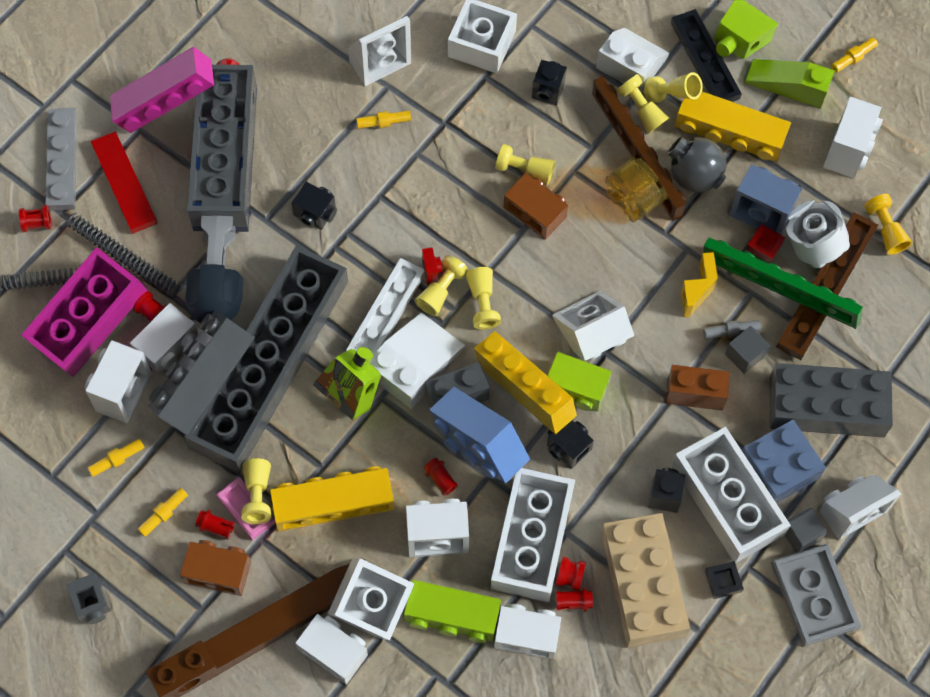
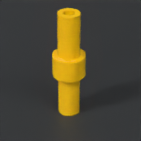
[831,37,878,73]
[356,110,411,129]
[87,438,145,477]
[137,487,188,537]

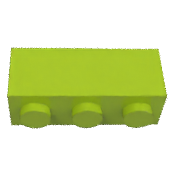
[404,580,502,643]

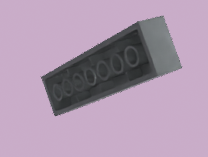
[184,245,348,473]

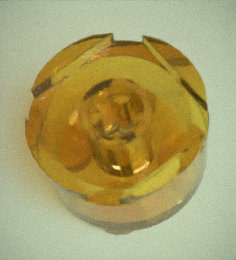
[605,156,667,223]

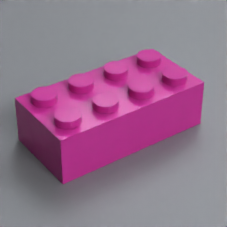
[21,247,147,377]

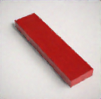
[90,131,158,234]

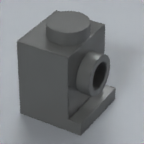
[66,573,111,625]

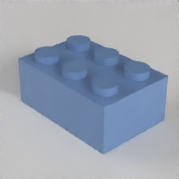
[429,387,530,484]

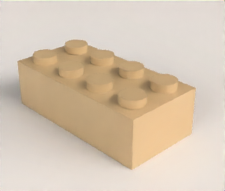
[601,513,690,648]

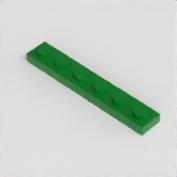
[704,237,863,329]

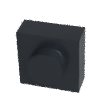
[705,561,744,599]

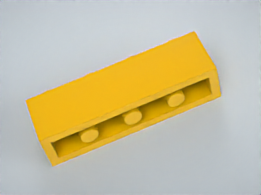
[674,92,791,162]
[474,331,577,434]
[270,466,395,532]

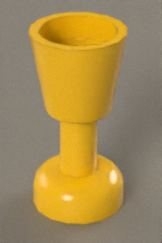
[864,194,913,255]

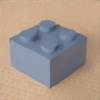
[729,164,802,235]
[742,420,826,503]

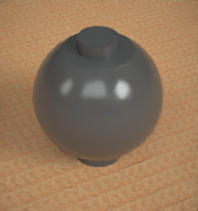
[667,137,726,193]

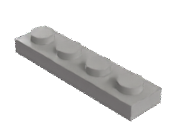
[46,108,77,211]

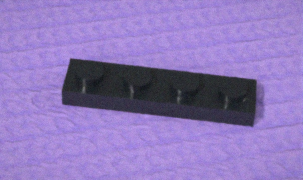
[671,9,742,102]

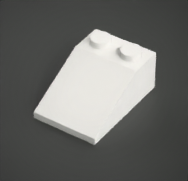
[348,16,411,86]
[370,313,465,409]

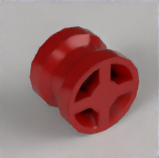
[556,556,586,591]

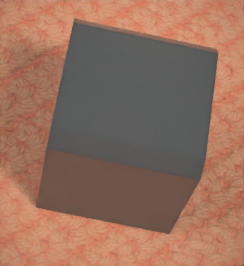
[725,326,771,374]
[785,508,827,553]

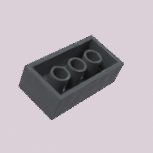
[148,311,255,435]
[769,363,893,438]

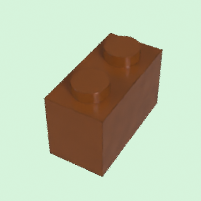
[503,173,568,240]
[665,364,730,411]
[180,540,251,596]

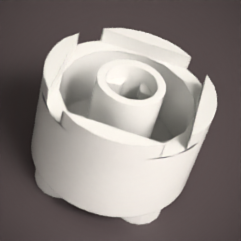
[786,200,850,268]

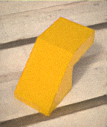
[681,252,718,318]

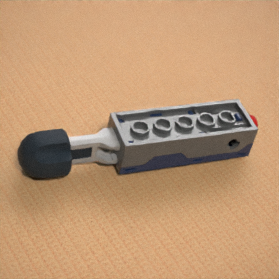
[185,58,257,324]

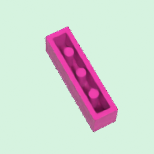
[110,47,214,133]

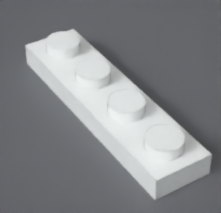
[346,258,425,354]

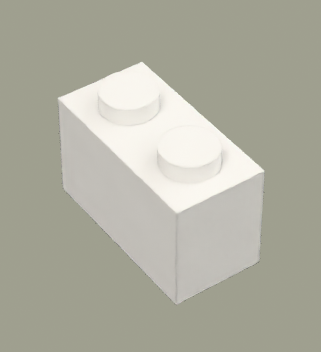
[130,303,198,374]
[494,604,562,660]
[295,614,368,685]

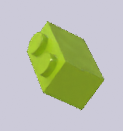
[548,352,612,412]

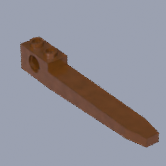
[146,559,365,697]

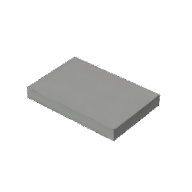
[771,543,862,647]

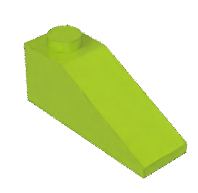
[745,59,835,109]

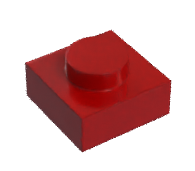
[746,224,786,263]
[422,247,443,286]

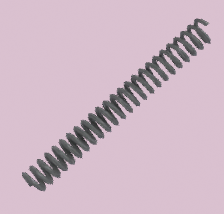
[68,212,181,299]
[0,262,124,291]

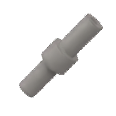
[703,320,761,339]

